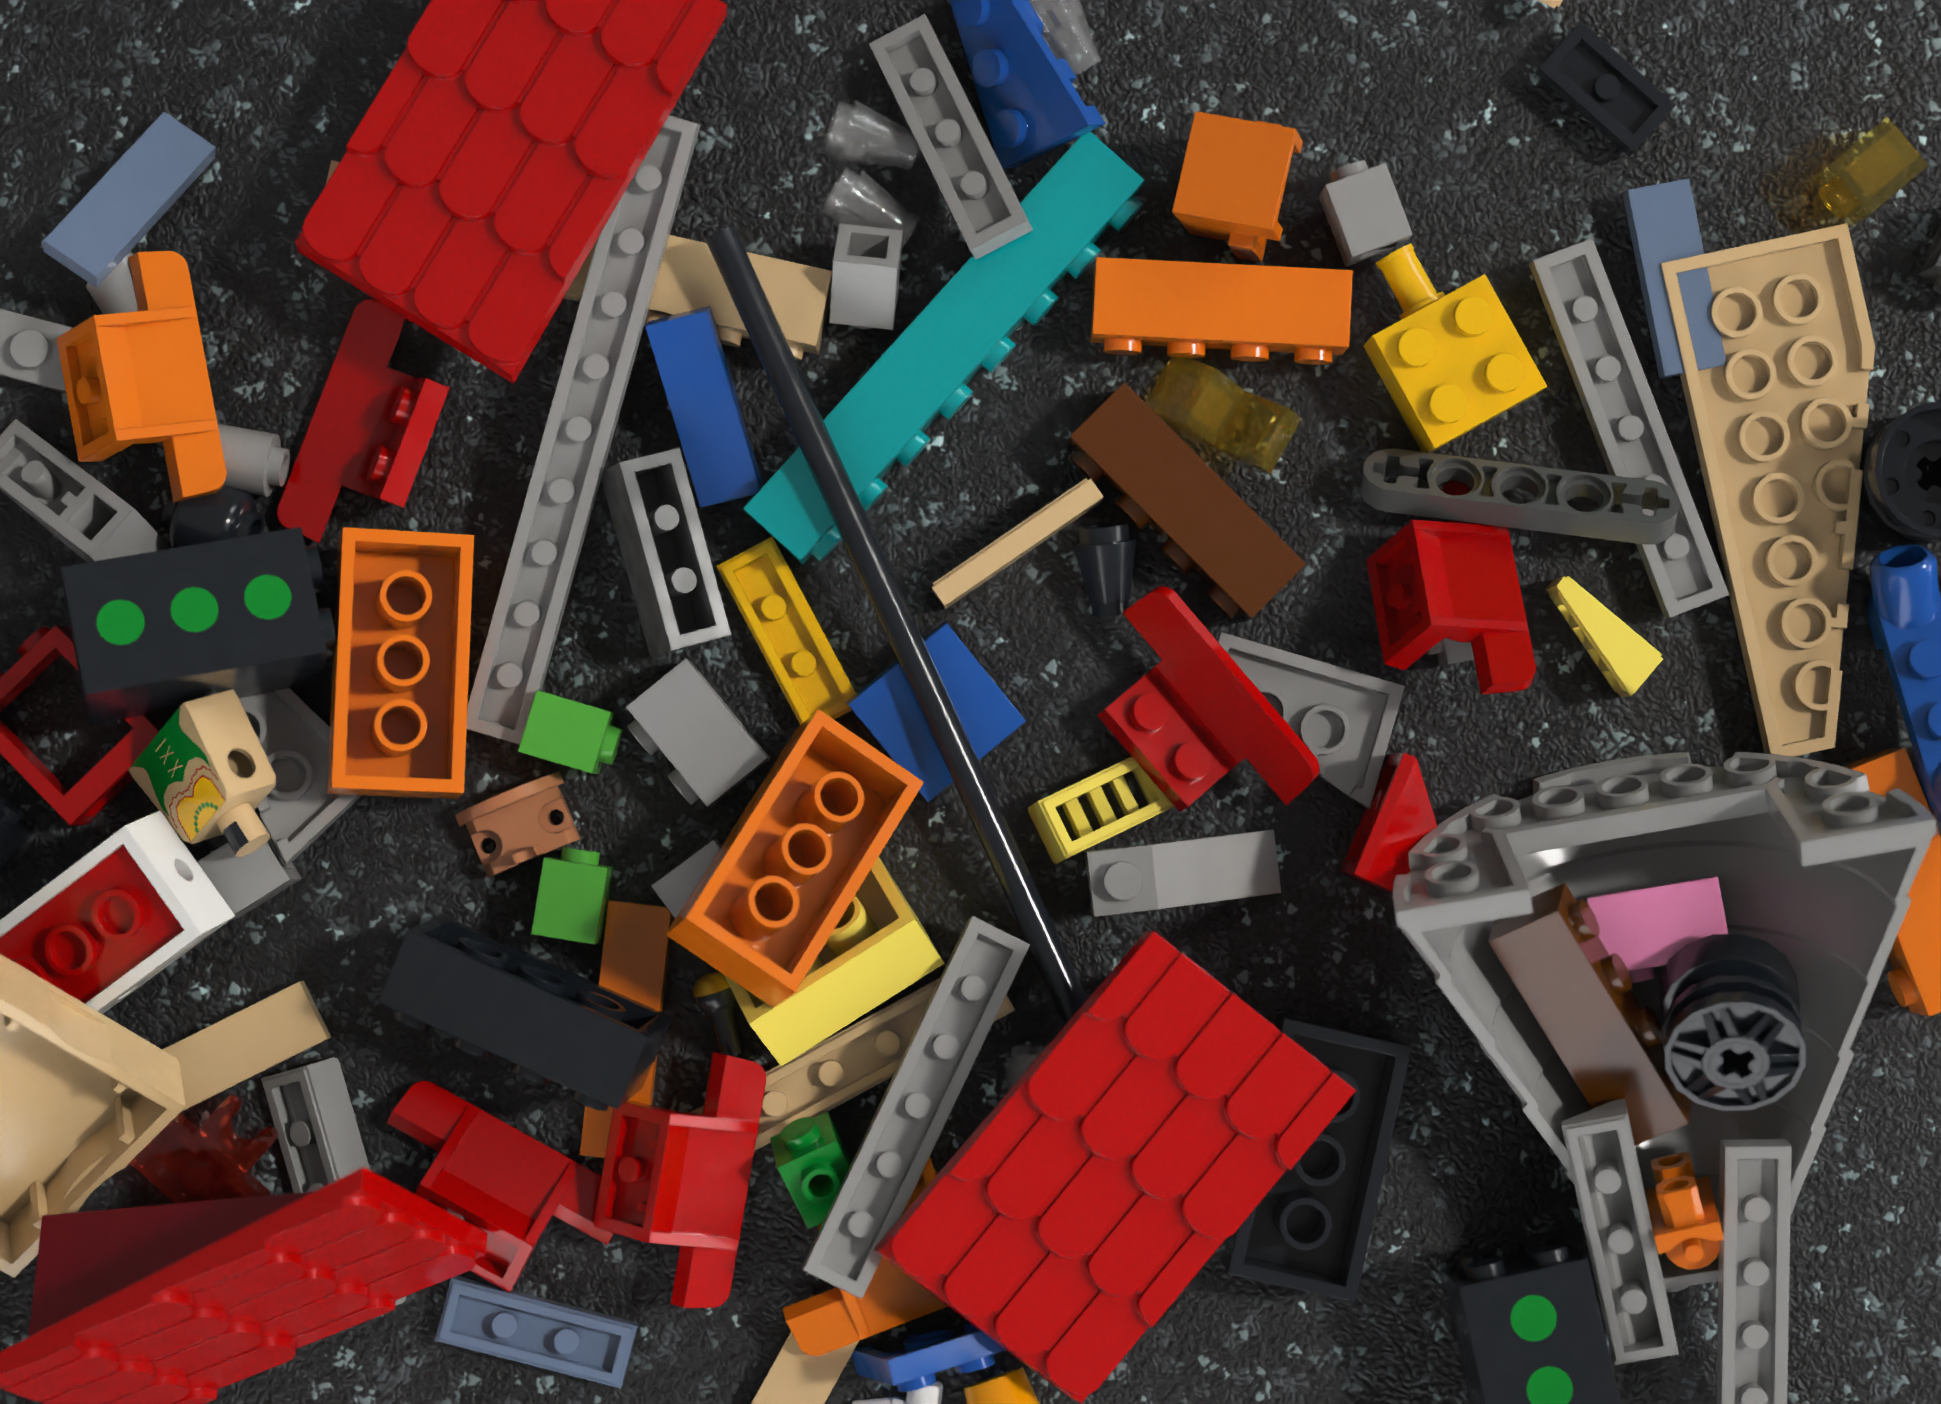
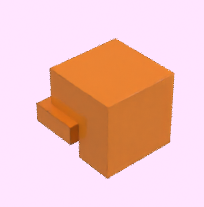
[1172,111,1303,263]

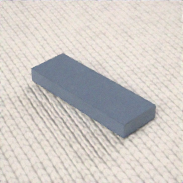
[43,112,216,288]
[1622,179,1727,379]
[435,1276,639,1389]

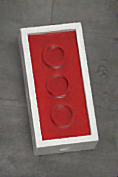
[0,811,235,1014]

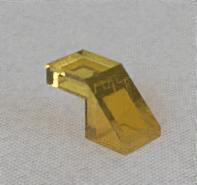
[1145,357,1302,474]

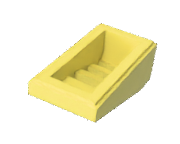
[1546,576,1663,697]
[1028,757,1174,864]

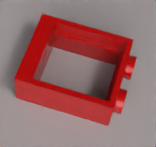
[0,625,165,826]

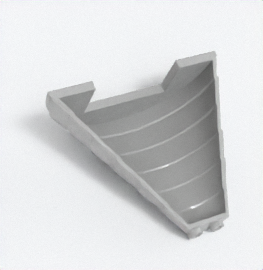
[1393,752,1937,1292]

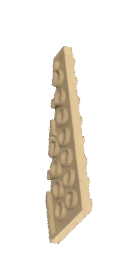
[1661,223,1875,757]

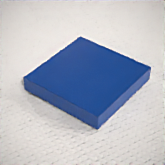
[846,622,1026,802]

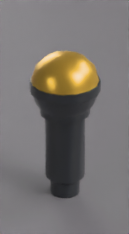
[693,972,746,1059]

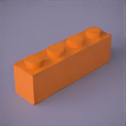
[1090,257,1353,365]
[1842,748,1941,1017]

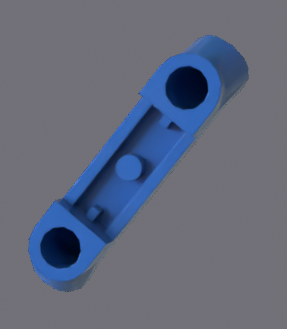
[1867,544,1941,821]

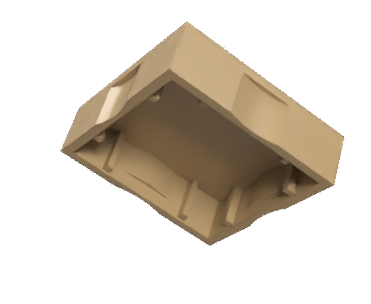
[0,954,186,1278]

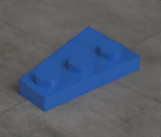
[949,0,1106,169]
[852,1321,1006,1392]

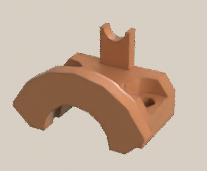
[455,772,581,878]

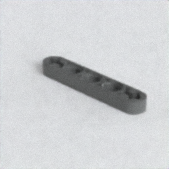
[1361,449,1679,544]

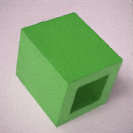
[518,690,623,774]
[531,846,614,945]

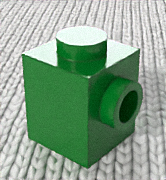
[770,1111,853,1229]

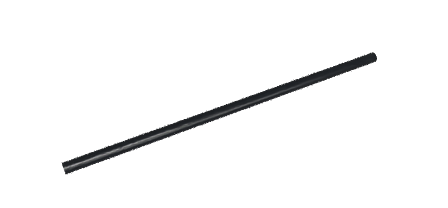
[705,226,1087,1025]

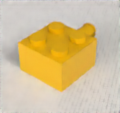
[1363,243,1548,453]

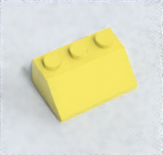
[724,857,945,1067]

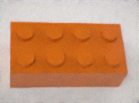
[327,527,474,799]
[665,709,924,1007]

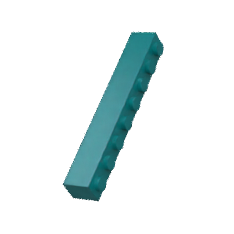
[743,131,1145,565]

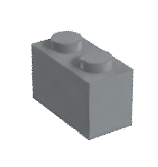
[626,658,771,807]

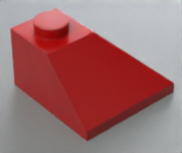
[1339,753,1438,893]

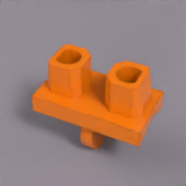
[1646,1152,1724,1270]

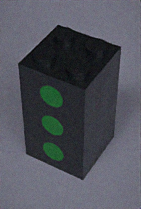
[61,527,336,725]
[1440,1235,1621,1404]

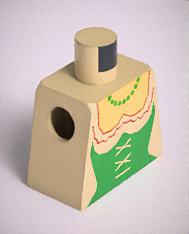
[128,689,276,857]

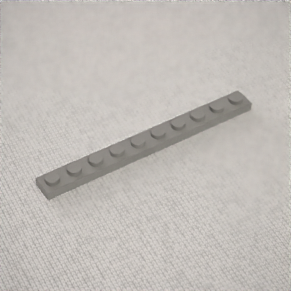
[467,115,701,745]

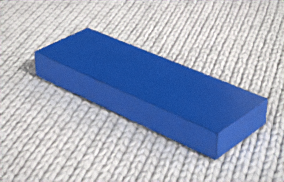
[645,306,763,508]

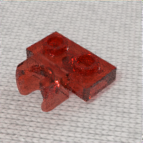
[130,1095,278,1204]

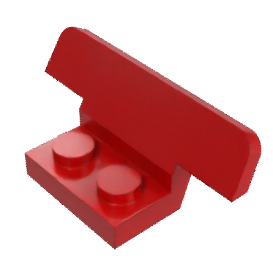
[277,299,450,543]
[1366,481,1536,695]
[1097,586,1320,813]
[593,1052,766,1308]
[387,1081,614,1293]

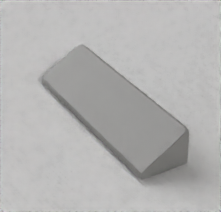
[261,1057,406,1306]
[1561,1099,1679,1365]

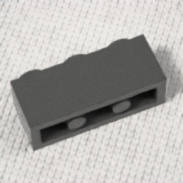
[601,448,731,658]

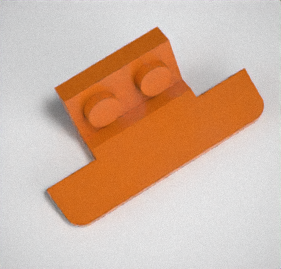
[56,251,227,503]
[782,1157,947,1356]

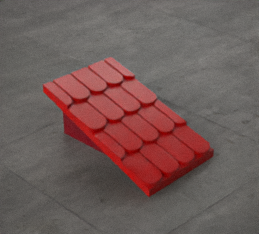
[295,0,727,384]
[873,931,1356,1404]
[0,1167,487,1404]

